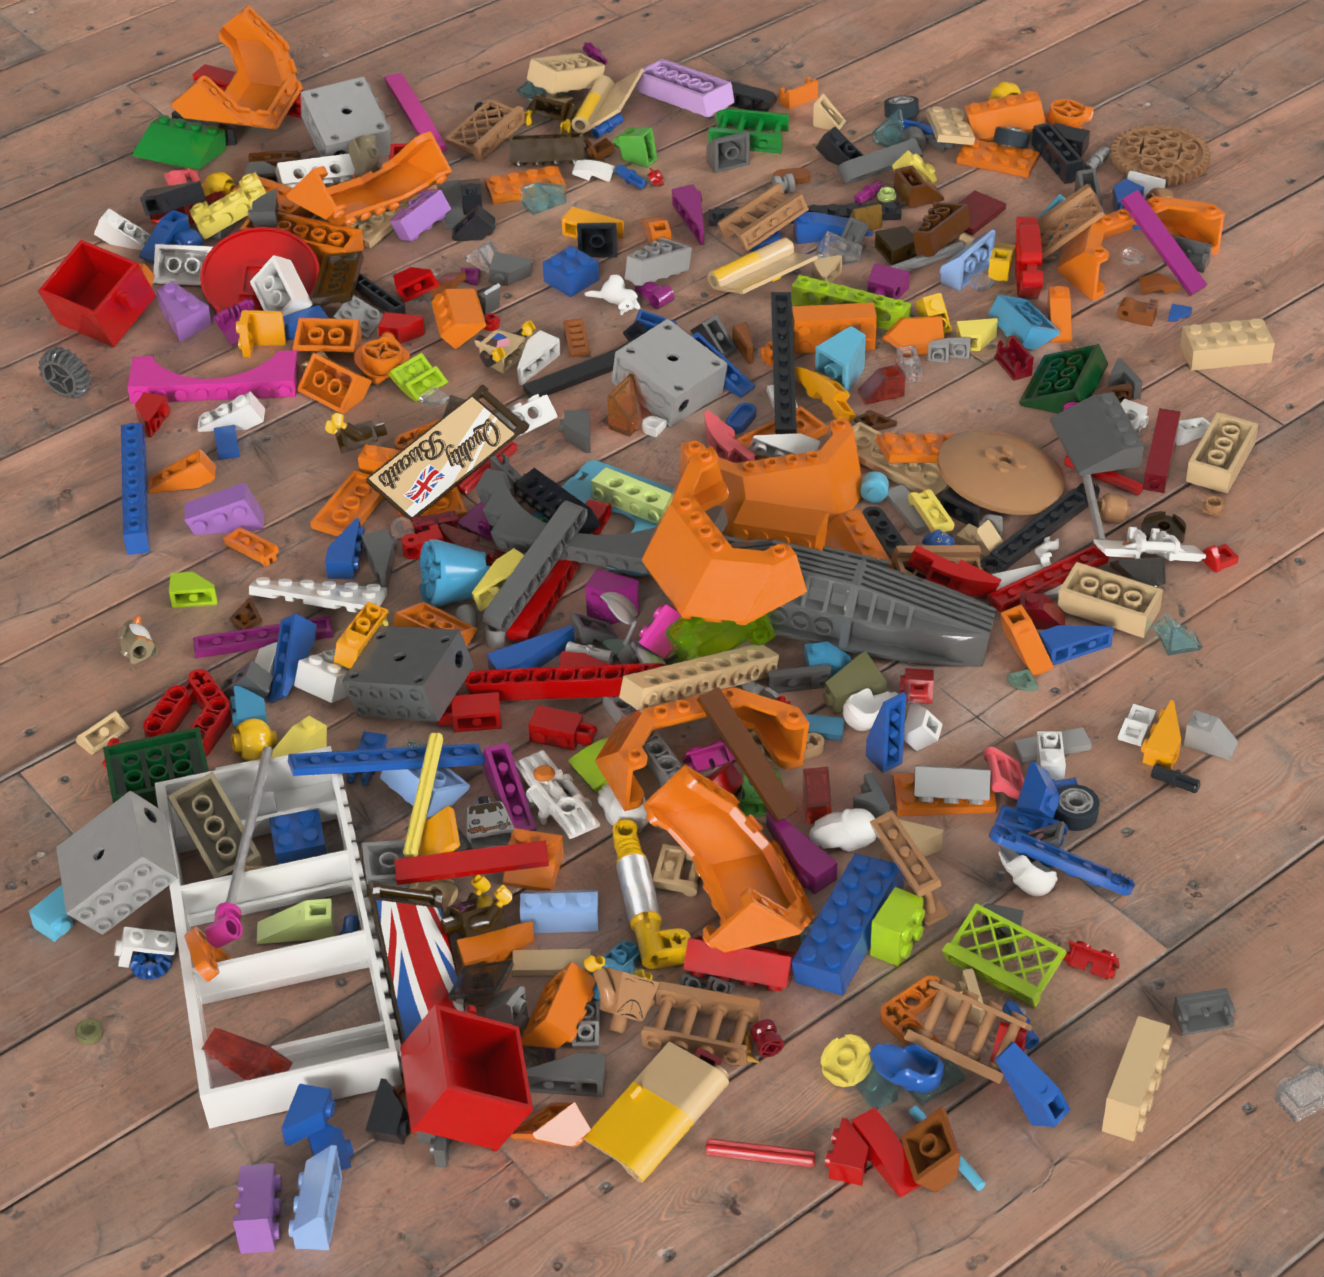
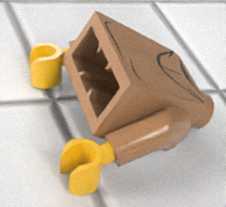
[584,955,659,1034]

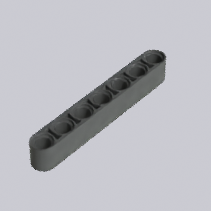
[482,501,588,632]

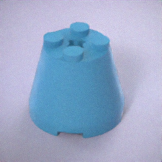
[419,539,490,607]

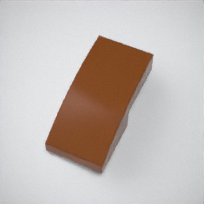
[430,272,466,296]

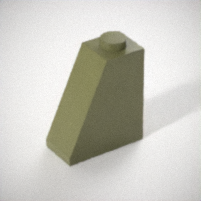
[823,652,887,714]

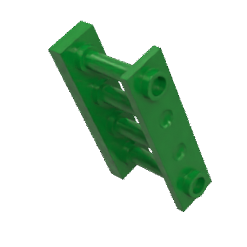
[708,108,789,154]

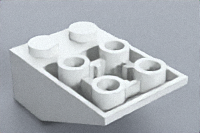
[294,648,350,703]

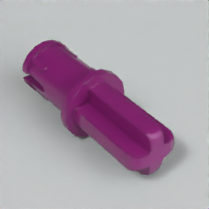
[582,42,607,66]
[854,180,884,204]

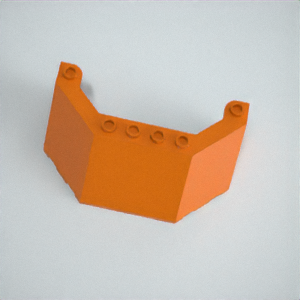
[171,5,302,129]
[286,131,452,226]
[1057,196,1225,301]
[679,417,863,537]
[642,446,807,625]
[595,687,809,811]
[643,765,817,953]

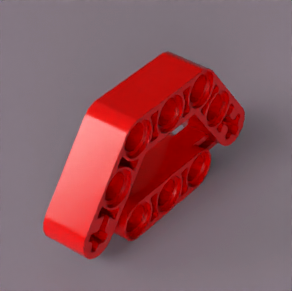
[1015,217,1043,299]
[143,669,232,757]

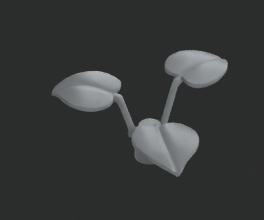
[600,592,693,666]

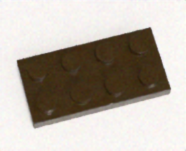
[311,251,364,305]

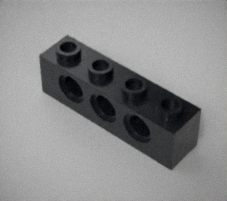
[1031,122,1084,184]

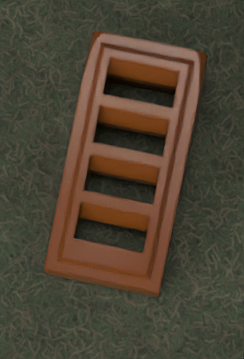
[563,318,590,357]
[732,322,754,364]

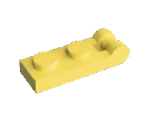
[908,489,954,533]

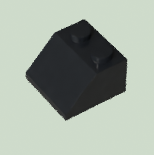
[577,223,618,258]

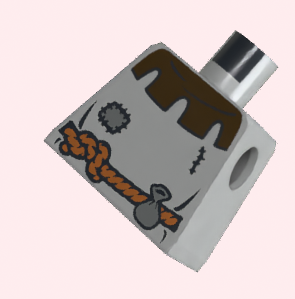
[467,796,514,850]

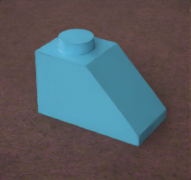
[29,884,74,942]

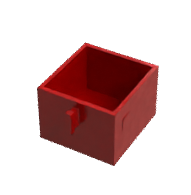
[38,240,156,347]
[400,1004,533,1152]

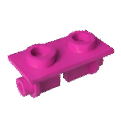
[683,740,735,773]

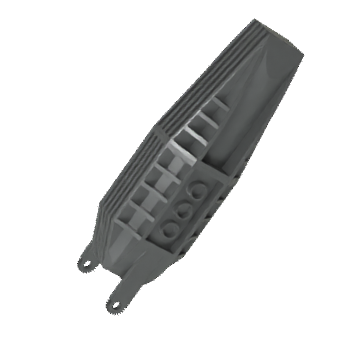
[723,535,996,667]

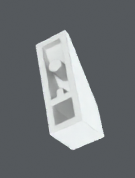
[517,330,560,386]

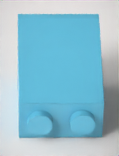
[815,326,866,393]

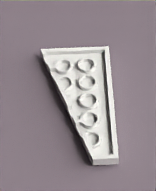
[249,577,387,613]

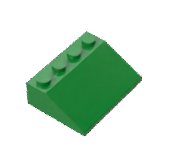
[133,115,226,171]

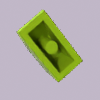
[169,572,218,608]

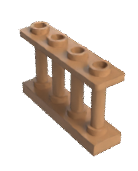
[718,183,809,251]
[870,810,948,926]
[904,978,1033,1087]
[641,981,761,1066]

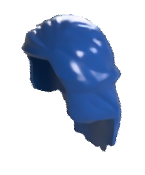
[869,1043,944,1094]

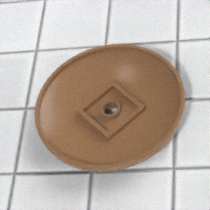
[937,430,1065,515]

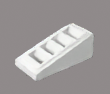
[1176,417,1211,446]

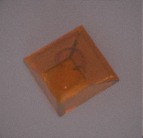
[607,373,642,437]

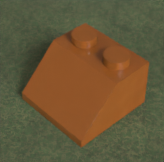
[900,1106,961,1192]

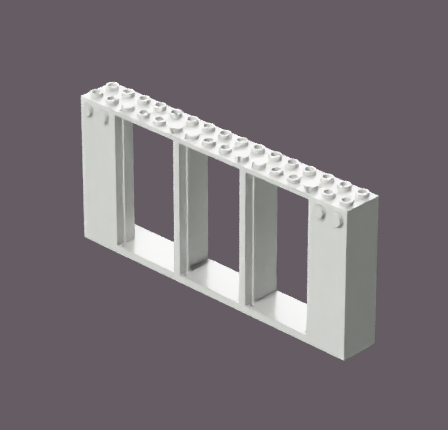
[155,746,403,1129]

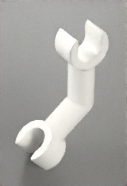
[1035,536,1059,568]

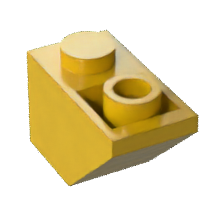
[915,293,952,334]

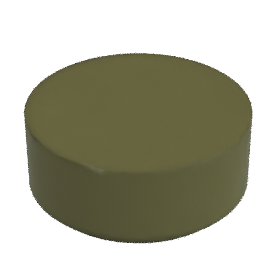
[75,1018,103,1045]

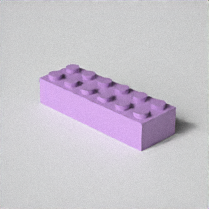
[637,59,734,117]

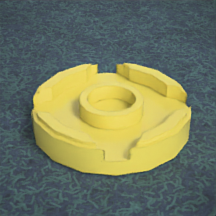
[821,1034,873,1087]

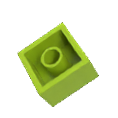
[870,887,925,967]

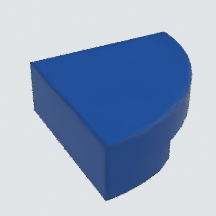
[1168,304,1192,322]

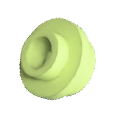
[877,187,897,203]

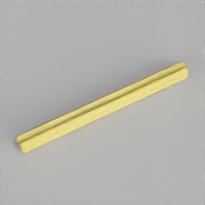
[403,733,443,858]

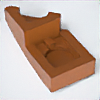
[1139,273,1181,295]

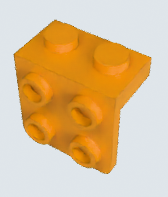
[236,310,286,358]

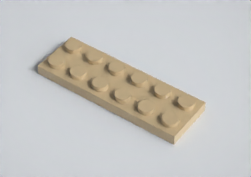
[852,422,950,499]

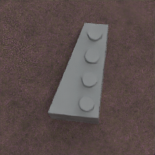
[625,237,692,286]

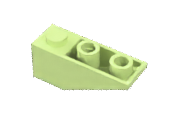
[257,899,335,944]

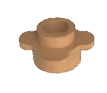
[1201,496,1226,516]

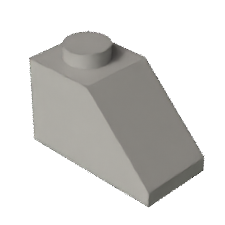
[1184,710,1238,761]

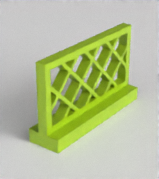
[942,903,1067,1008]

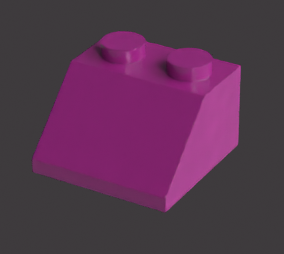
[585,569,640,625]

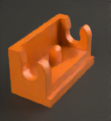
[778,76,818,109]

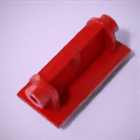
[1063,940,1120,980]

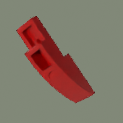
[907,545,1002,597]

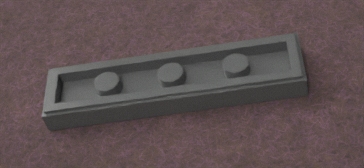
[442,180,464,230]

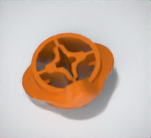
[1044,99,1094,129]
[354,332,410,385]

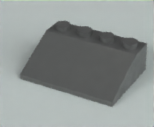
[1050,392,1144,476]

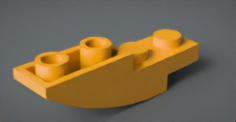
[794,367,857,422]

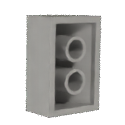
[914,765,991,805]

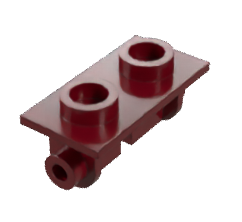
[412,511,459,535]

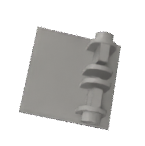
[333,295,384,339]

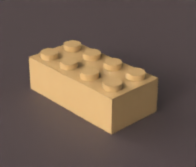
[527,53,605,94]
[1180,318,1275,371]
[1186,412,1258,494]
[1058,562,1163,638]
[1102,1016,1173,1142]

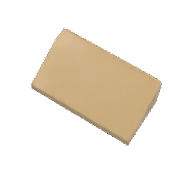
[76,711,130,755]

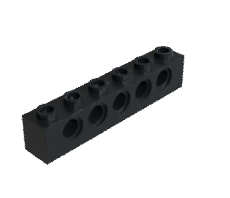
[514,468,601,534]

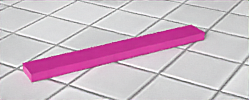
[384,73,447,151]

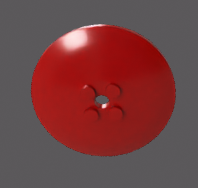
[200,227,319,312]

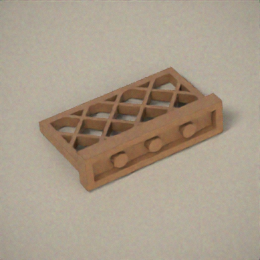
[444,99,525,162]
[1037,183,1105,260]
[890,545,984,596]

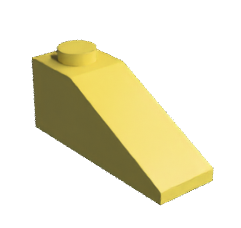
[472,548,524,612]
[271,716,327,758]

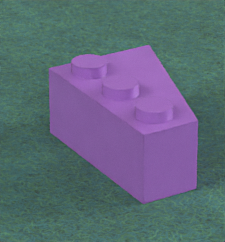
[390,189,451,242]
[156,281,212,342]
[184,482,264,535]
[233,1163,282,1254]

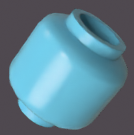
[860,471,889,503]

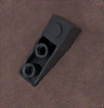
[815,127,863,165]
[140,181,206,216]

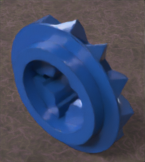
[130,952,172,980]

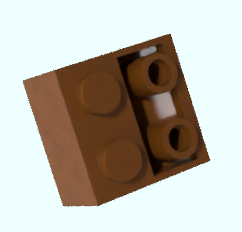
[894,165,944,208]

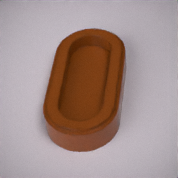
[773,168,810,185]

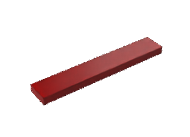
[987,544,1109,613]
[394,840,549,885]

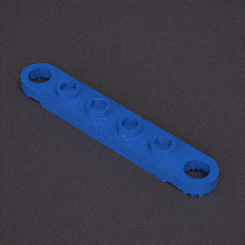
[989,824,1135,895]

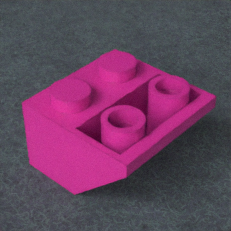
[639,604,694,659]

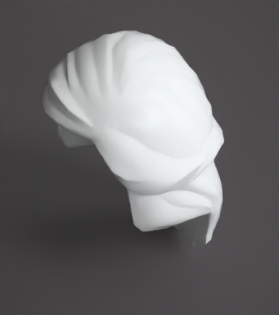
[843,688,907,731]
[597,783,649,833]
[809,808,877,852]
[998,847,1058,897]

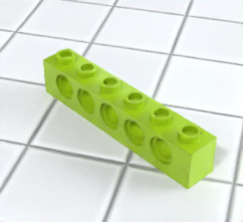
[791,275,911,330]

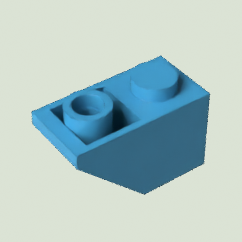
[230,685,268,727]

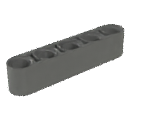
[837,138,924,185]

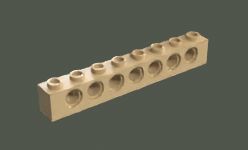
[619,643,779,711]

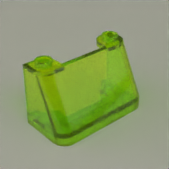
[666,614,776,662]

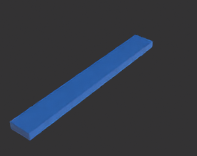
[288,743,485,776]

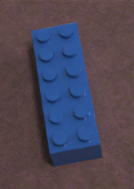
[792,853,904,996]

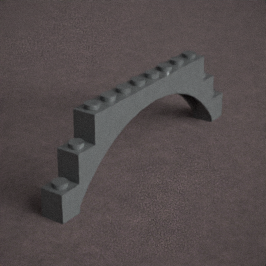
[475,469,728,574]

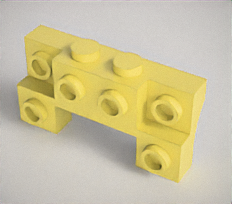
[189,172,267,240]

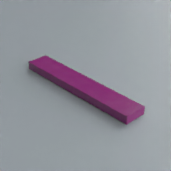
[1121,190,1207,296]
[193,616,333,659]

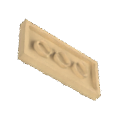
[926,106,975,145]

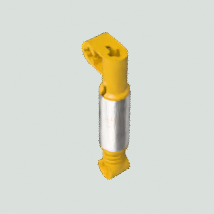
[613,819,691,969]

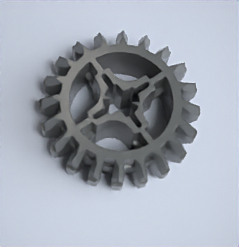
[38,347,92,399]

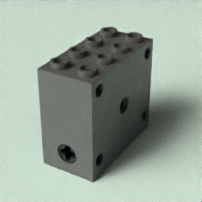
[342,626,474,722]

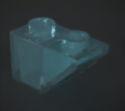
[521,182,566,215]

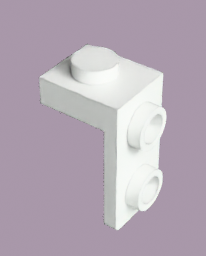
[114,927,176,968]

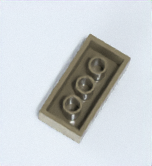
[168,772,263,879]

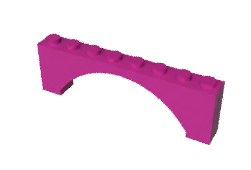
[127,350,299,403]

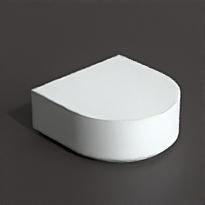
[642,416,667,437]

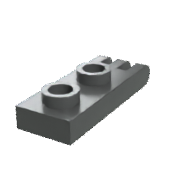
[768,664,831,693]

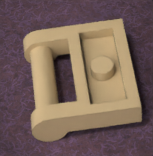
[653,844,699,897]

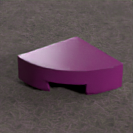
[461,268,481,286]

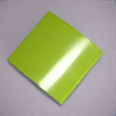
[388,353,448,402]
[568,737,634,794]

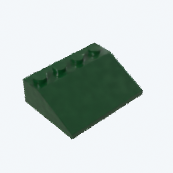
[1019,344,1108,414]
[103,727,209,808]

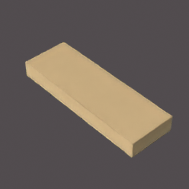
[512,949,591,976]

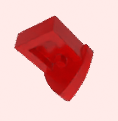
[1202,544,1239,573]

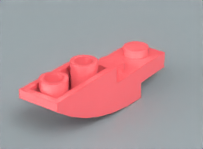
[704,410,755,463]

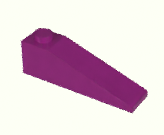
[672,184,704,245]
[483,743,537,831]
[766,809,838,895]

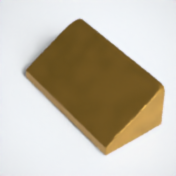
[850,204,882,231]

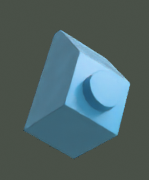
[804,642,851,677]

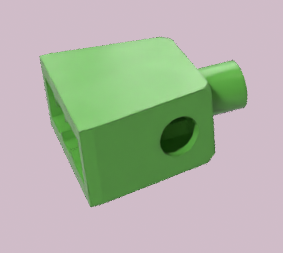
[613,127,658,168]

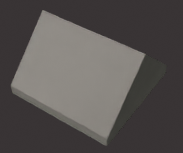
[362,840,411,898]

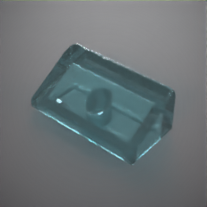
[855,1064,899,1110]

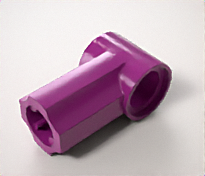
[635,281,675,309]

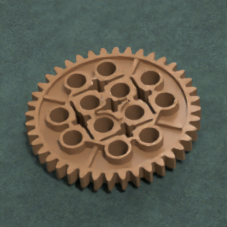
[1110,124,1210,186]

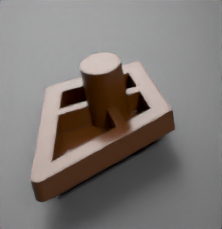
[854,410,897,431]
[230,598,262,630]

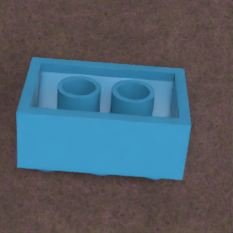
[988,294,1061,350]

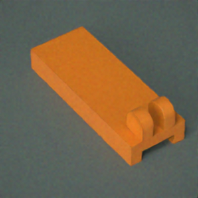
[223,527,279,567]

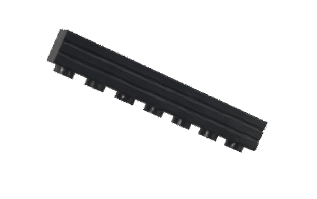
[355,273,406,314]

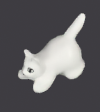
[585,274,641,315]

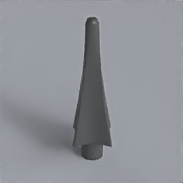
[924,134,955,152]

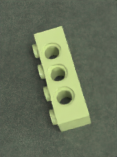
[591,467,672,524]

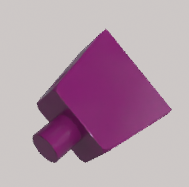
[867,263,910,299]

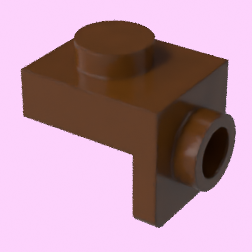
[584,138,616,161]

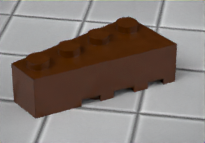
[913,202,971,257]

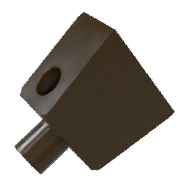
[875,226,917,266]

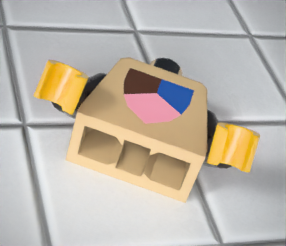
[475,320,536,374]

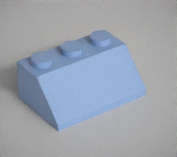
[940,229,996,291]
[380,767,470,817]
[520,889,599,933]
[289,1145,342,1250]

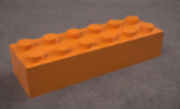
[240,212,364,264]

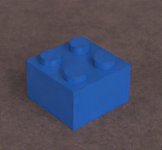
[542,246,599,297]
[269,809,327,865]

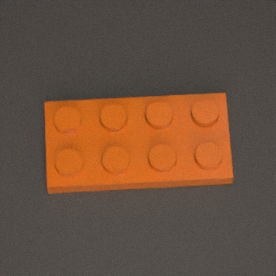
[956,138,1040,178]
[484,166,567,205]
[735,406,828,460]
[875,432,955,463]
[310,470,383,537]
[893,773,996,816]

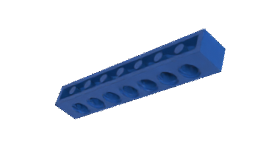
[121,423,150,555]

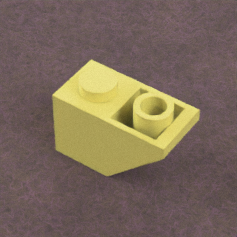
[892,150,937,183]
[956,318,998,352]

